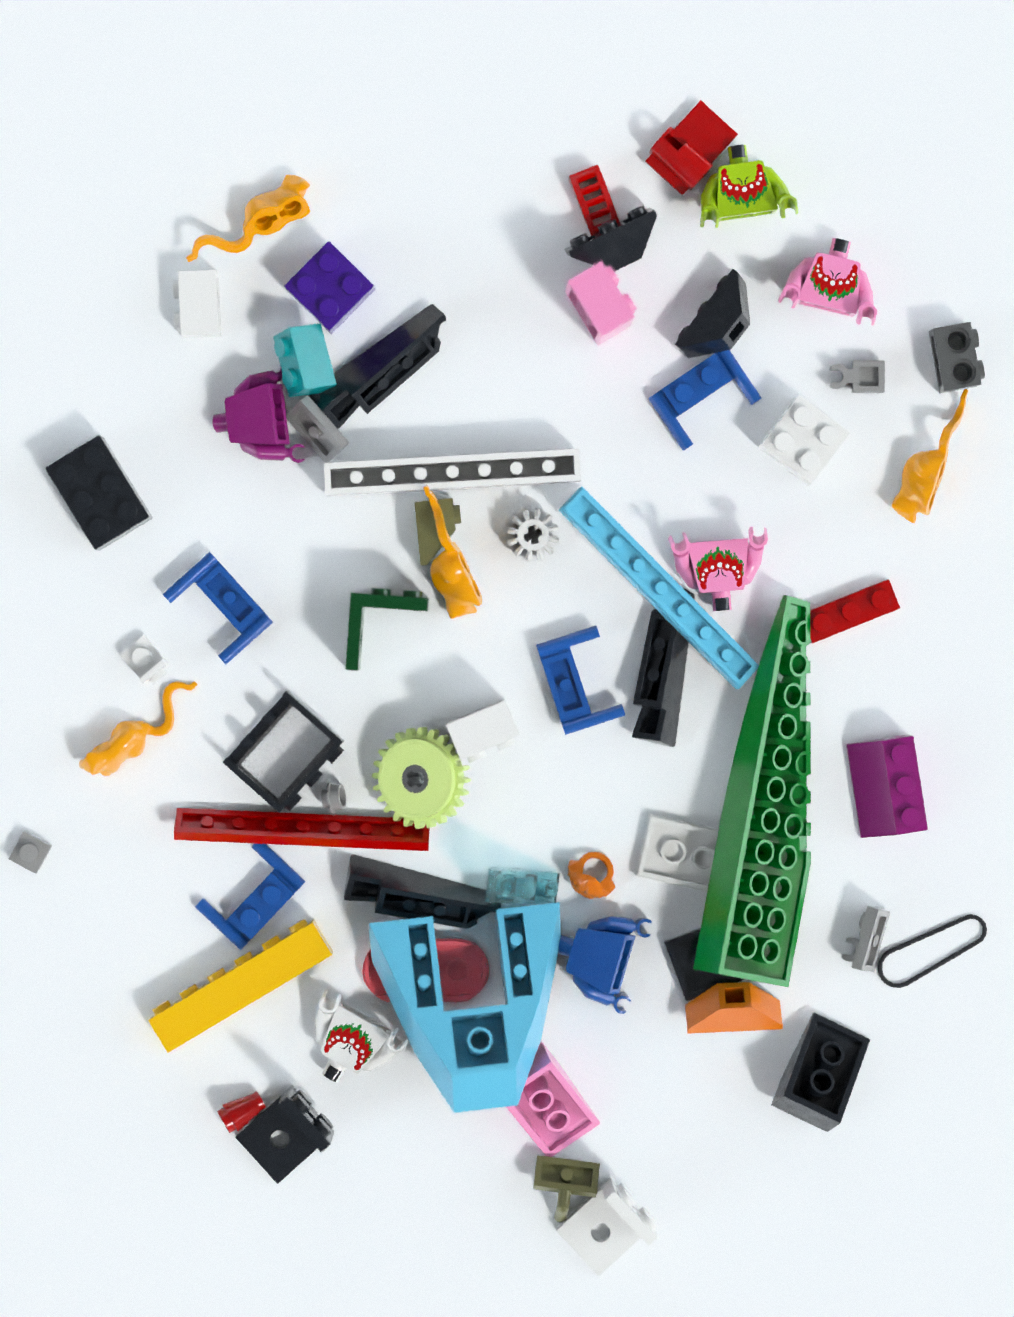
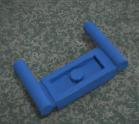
[648,350,762,451]
[163,551,273,665]
[536,625,626,735]
[195,844,306,950]

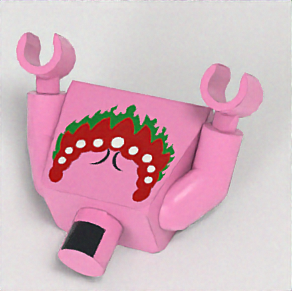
[778,238,877,326]
[668,526,768,611]

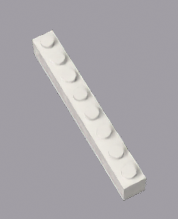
[323,448,581,497]

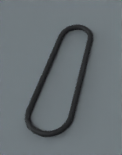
[877,914,987,988]

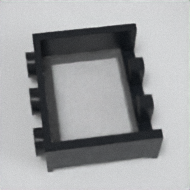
[222,690,345,813]

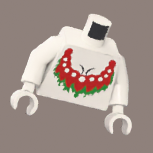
[315,989,409,1083]

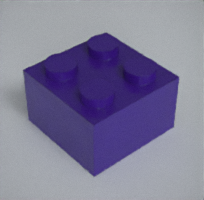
[284,241,376,335]

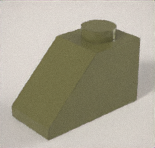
[414,498,461,566]

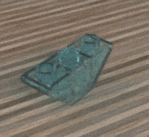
[485,866,560,904]

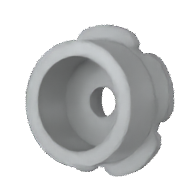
[321,782,346,814]

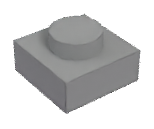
[8,831,53,874]

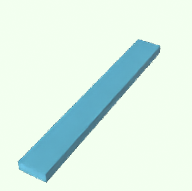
[558,486,759,689]

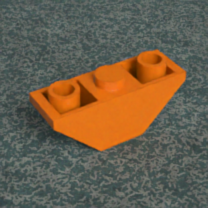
[685,982,783,1034]

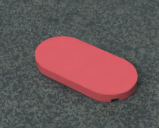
[362,938,489,1002]

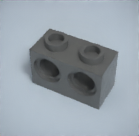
[928,322,985,394]

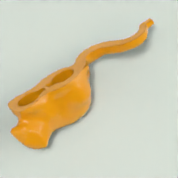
[186,175,310,262]
[892,389,969,523]
[423,485,482,619]
[79,681,198,776]

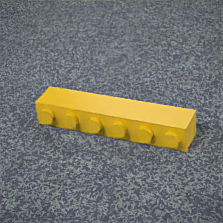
[148,918,334,1053]

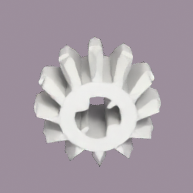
[506,508,560,562]

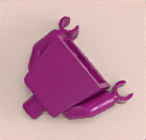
[212,368,305,463]

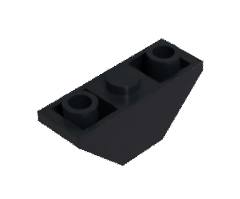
[564,205,657,271]
[675,269,750,358]

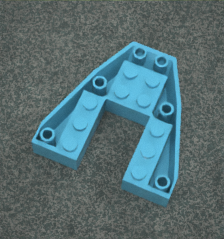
[368,902,561,1113]

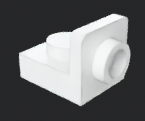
[120,635,170,685]

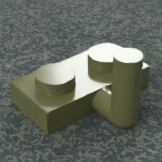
[533,1155,600,1223]

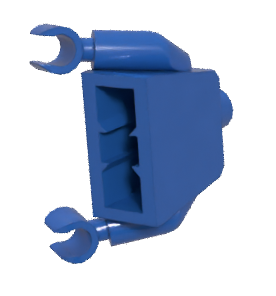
[558,916,652,1014]

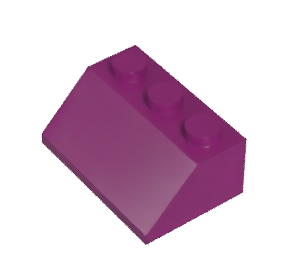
[846,734,928,838]

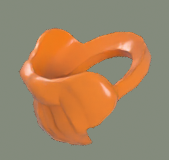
[567,852,615,899]

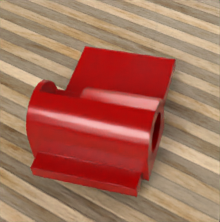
[645,100,738,196]

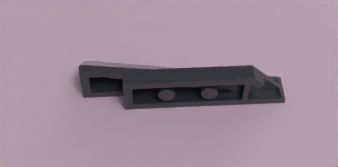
[632,588,695,747]

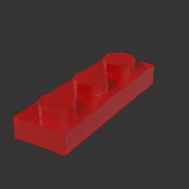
[810,579,900,644]

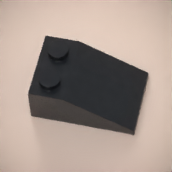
[771,1012,871,1132]

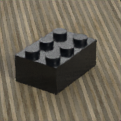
[45,435,153,551]

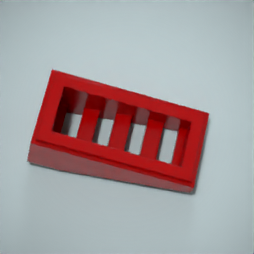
[568,164,620,236]

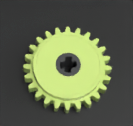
[372,727,471,829]

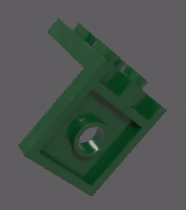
[345,588,429,671]

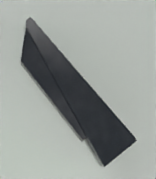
[308,304,446,429]
[343,854,501,929]

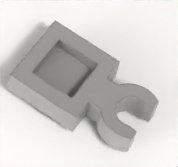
[829,360,885,393]

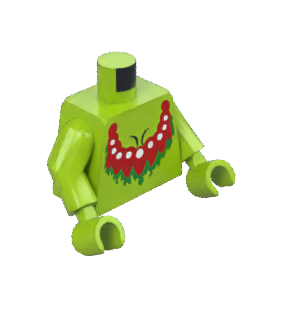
[700,144,799,228]

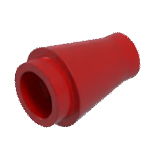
[217,1091,266,1133]

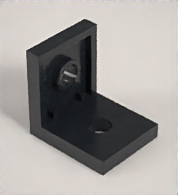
[235,1085,335,1184]

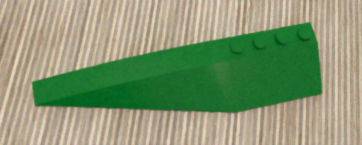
[693,595,811,988]

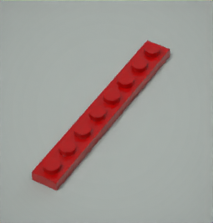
[174,808,430,851]

